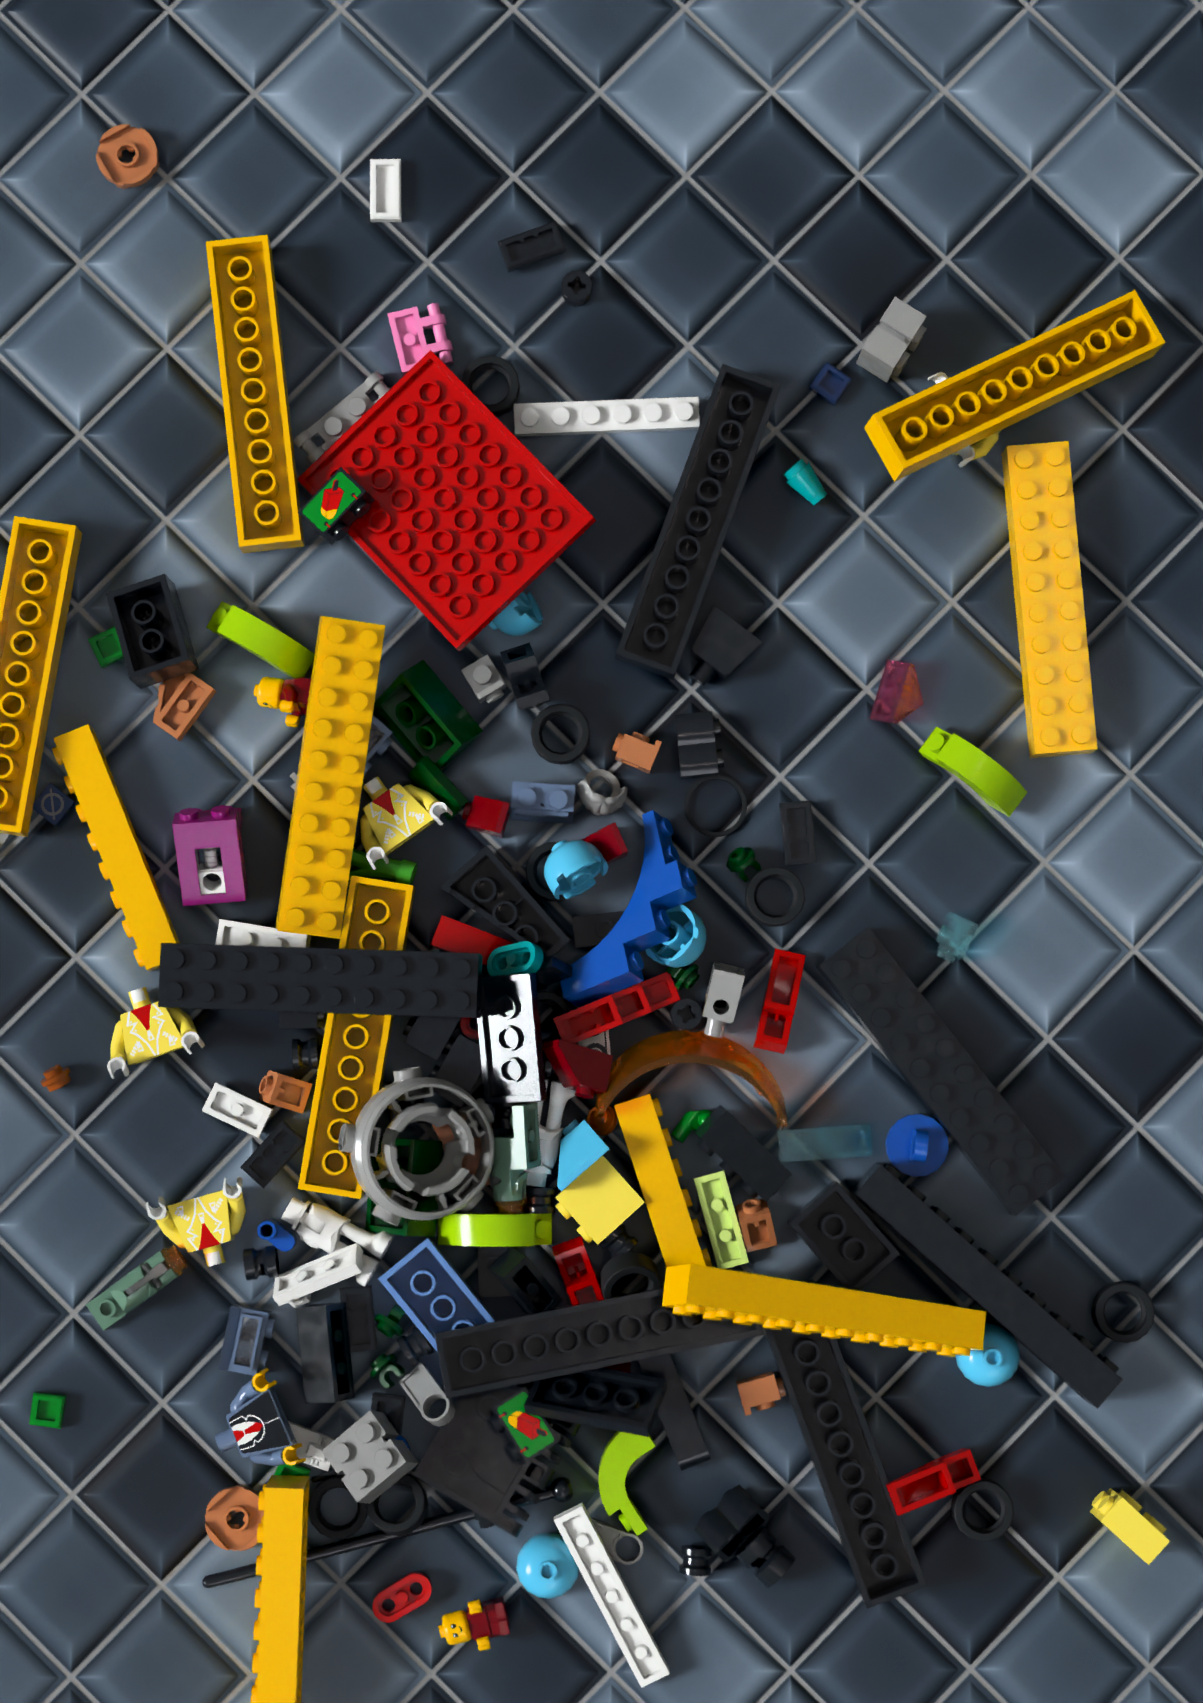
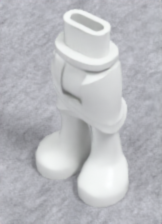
[525,1079,576,1188]
[281,1197,394,1287]

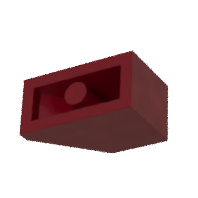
[462,795,511,839]
[582,822,628,864]
[542,1039,613,1099]

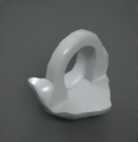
[577,769,628,816]

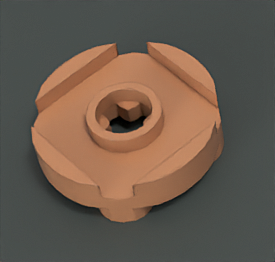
[96,124,159,189]
[205,1485,264,1551]

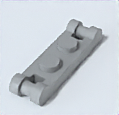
[293,371,392,464]

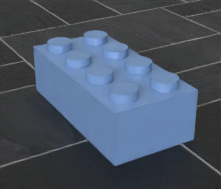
[378,1237,498,1351]

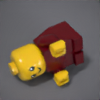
[254,676,311,727]
[438,1597,511,1651]

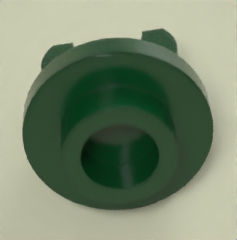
[726,847,761,882]
[666,964,700,991]
[375,1304,405,1338]
[370,1353,406,1388]

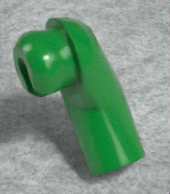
[670,1110,712,1144]

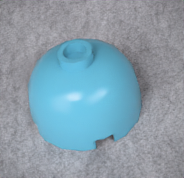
[488,592,543,636]
[544,840,609,899]
[645,904,707,968]
[956,1322,1020,1387]
[516,1532,579,1599]

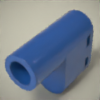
[257,1219,297,1252]

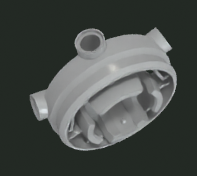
[338,1067,495,1226]

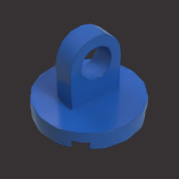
[885,1114,949,1177]

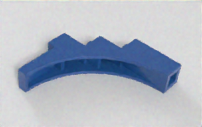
[560,810,697,1007]

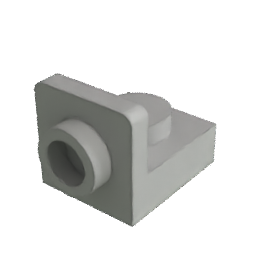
[461,654,507,704]

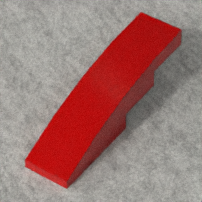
[553,972,681,1044]

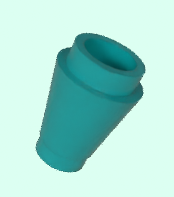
[783,458,827,505]

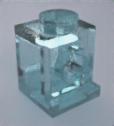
[935,912,978,963]

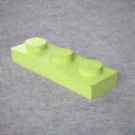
[693,1170,749,1269]

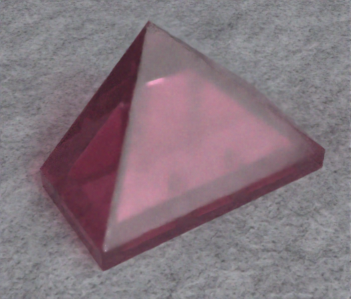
[869,660,924,724]

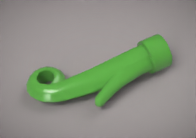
[349,849,418,885]

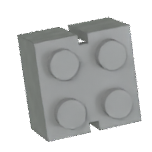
[856,297,927,383]
[321,1410,419,1504]

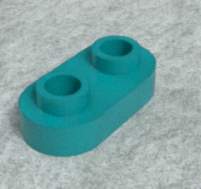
[487,941,543,975]

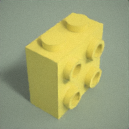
[555,1155,645,1245]
[1090,1488,1170,1565]

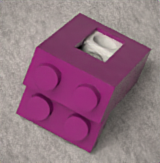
[172,805,248,906]

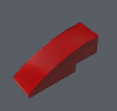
[431,915,514,967]
[753,948,806,1054]
[552,1236,604,1306]
[886,1448,981,1516]

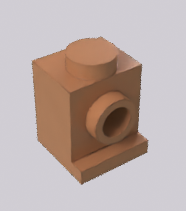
[612,732,662,774]
[736,1371,786,1416]

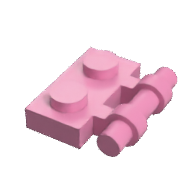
[387,303,453,375]

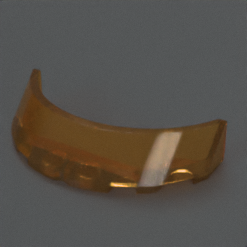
[595,1030,788,1130]

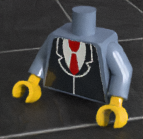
[215,1368,306,1466]

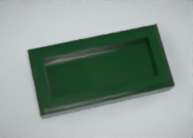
[408,755,468,821]

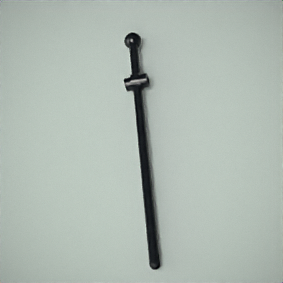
[202,1477,573,1588]

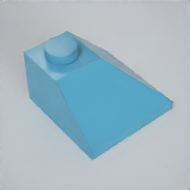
[557,1119,609,1191]

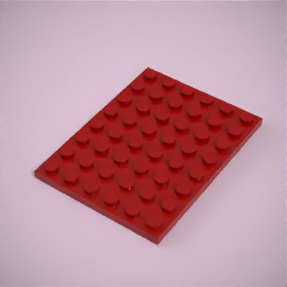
[297,350,596,652]

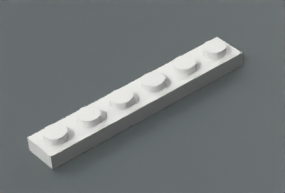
[514,397,700,437]
[554,1503,670,1688]

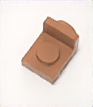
[259,1070,313,1114]
[735,1199,777,1253]

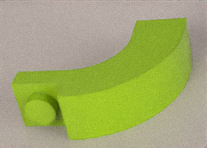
[206,601,315,679]
[919,726,1028,817]
[438,1212,552,1247]
[598,1431,656,1536]

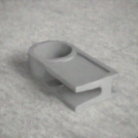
[399,1362,455,1426]
[591,1519,644,1565]

